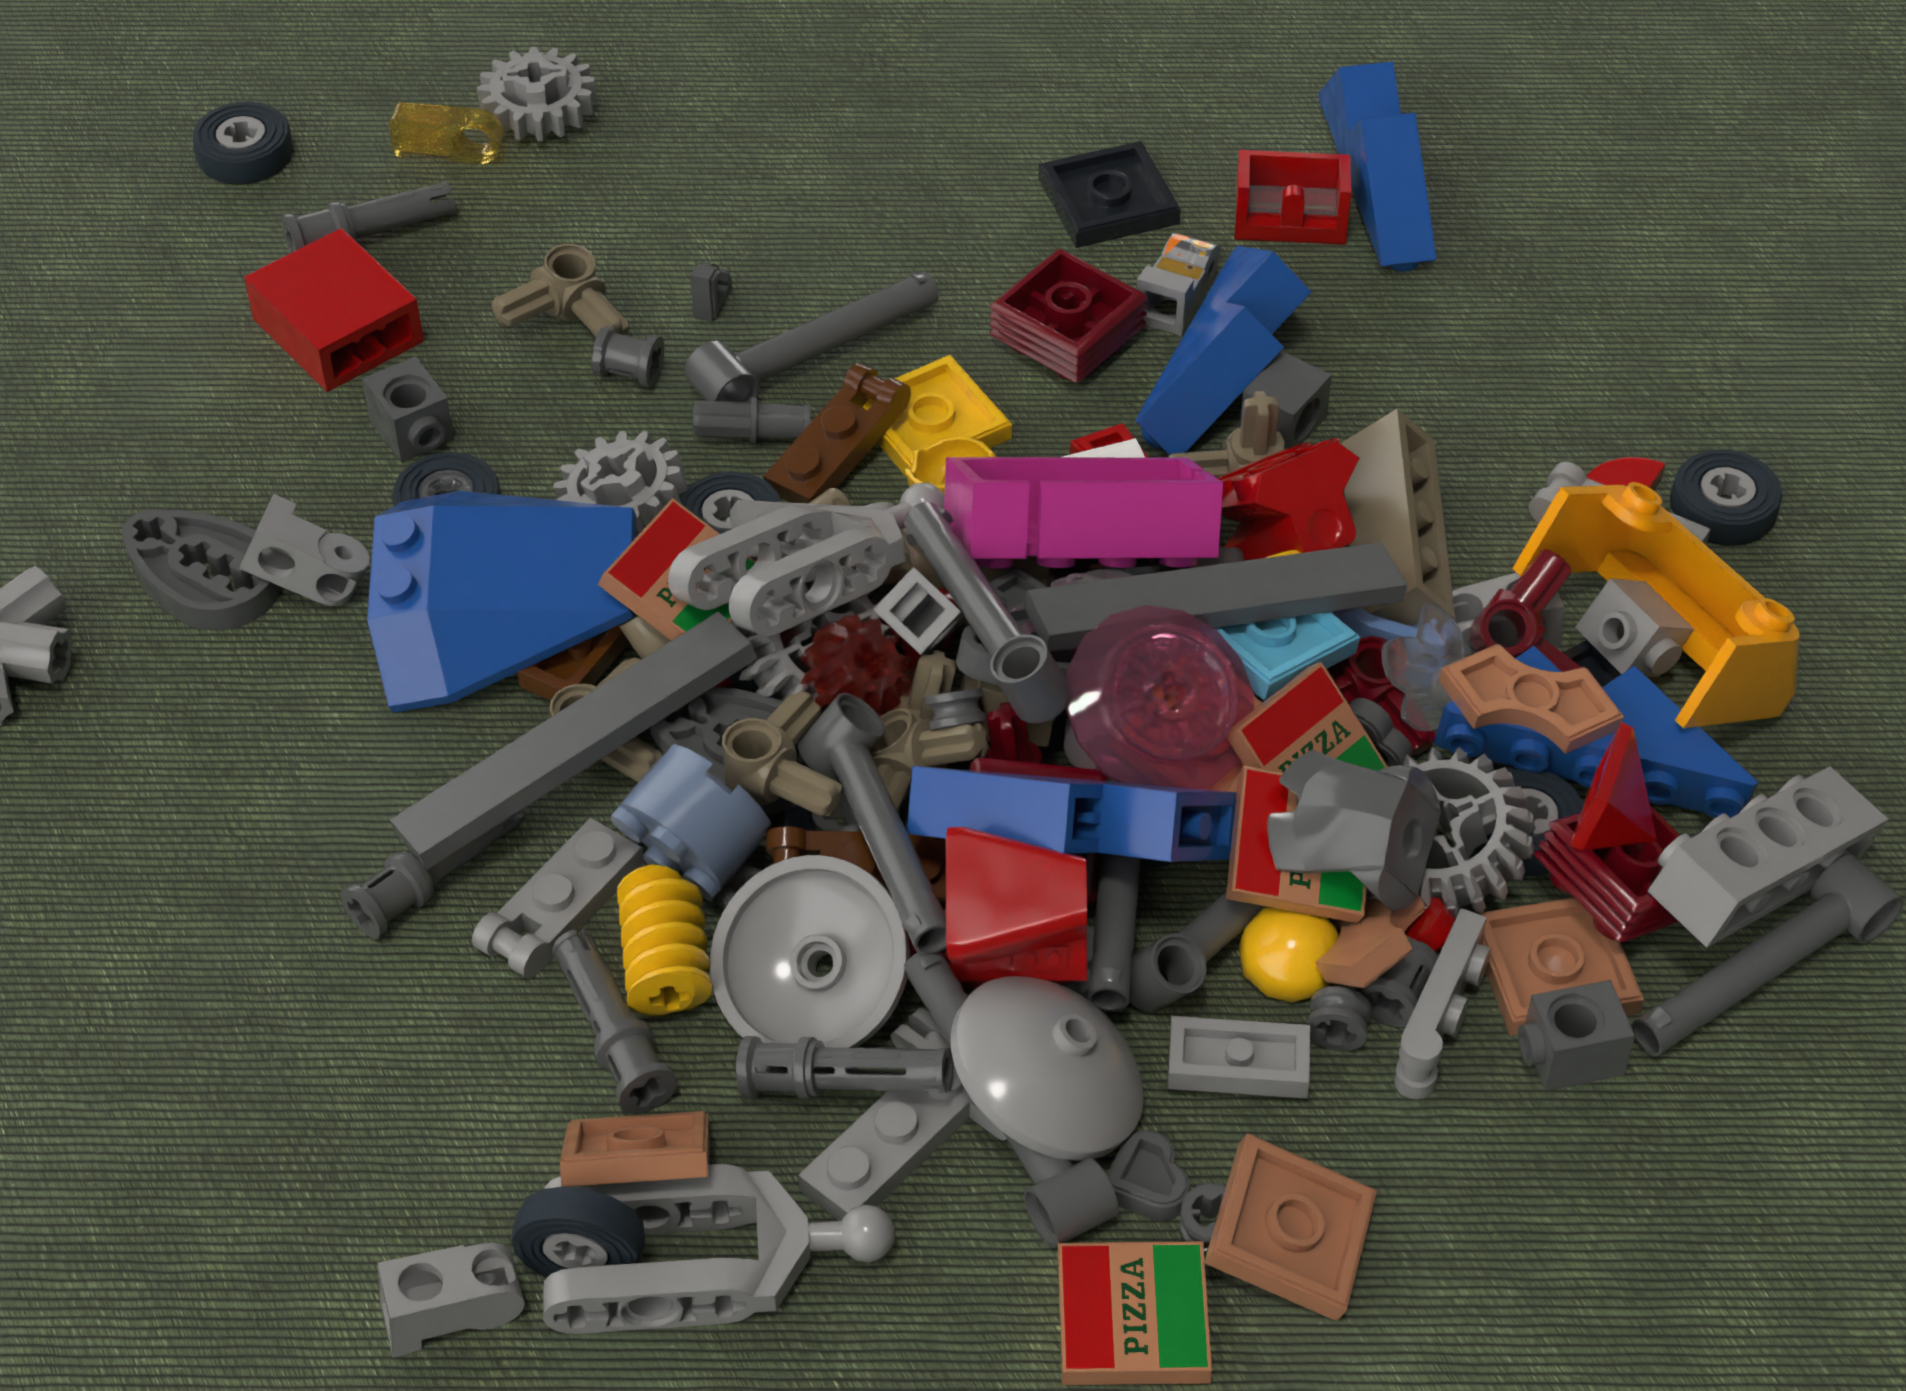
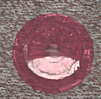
[1065,605,1254,789]

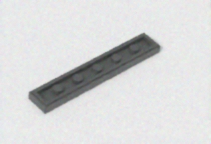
[1024,542,1408,651]
[389,612,757,870]

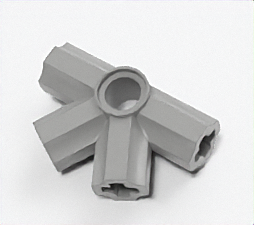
[0,566,73,726]

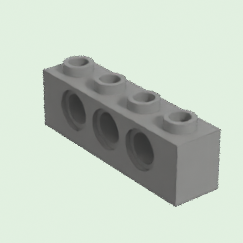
[1648,766,1889,948]

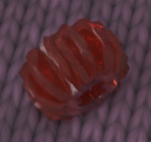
[800,614,913,717]

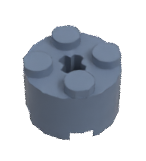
[610,744,771,901]

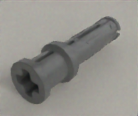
[281,180,456,253]
[340,809,526,939]
[552,929,678,1114]
[736,1036,954,1100]

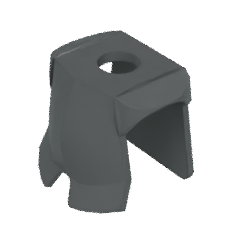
[1267,750,1441,910]

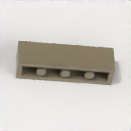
[1341,409,1455,649]

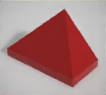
[1570,722,1657,851]

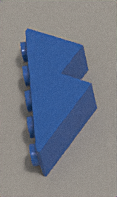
[1318,61,1437,271]
[1135,246,1311,455]
[1434,646,1759,818]
[907,766,1236,862]

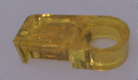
[389,102,504,164]

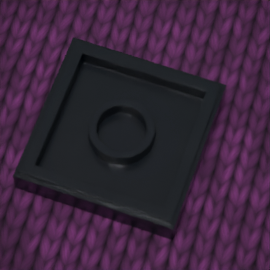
[1038,141,1181,248]

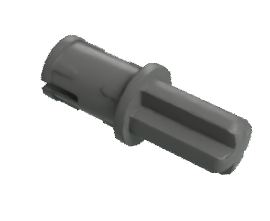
[692,397,811,444]

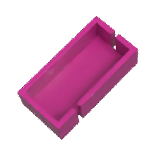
[944,457,1223,568]

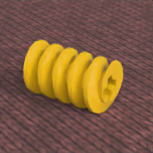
[617,864,712,1016]

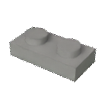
[1167,1016,1310,1098]

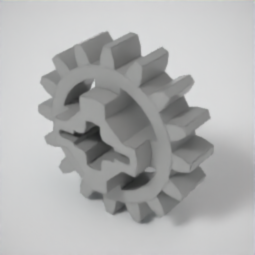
[477,47,596,141]
[553,431,688,536]

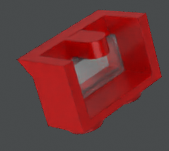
[1234,150,1351,245]

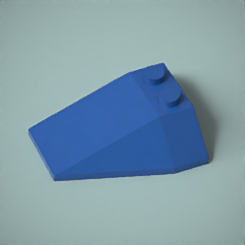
[367,491,637,713]

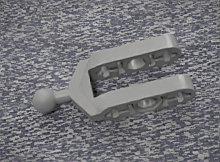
[668,483,944,637]
[543,1164,896,1334]

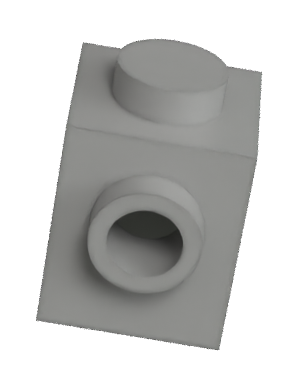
[1575,578,1694,678]

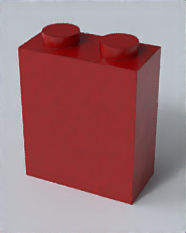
[244,228,424,392]

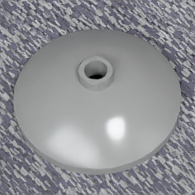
[710,855,910,1048]
[950,976,1144,1161]

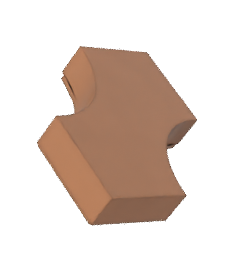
[1438,644,1624,754]
[1315,894,1425,988]

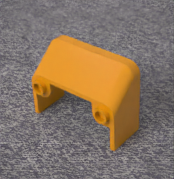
[1512,482,1800,729]

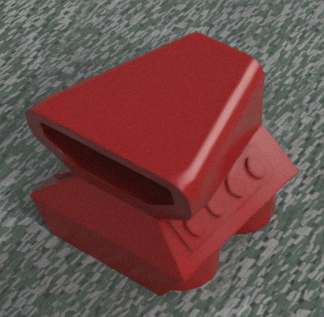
[1217,437,1360,561]
[946,826,1087,987]

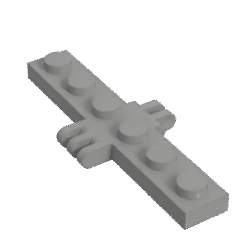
[798,926,1094,1221]

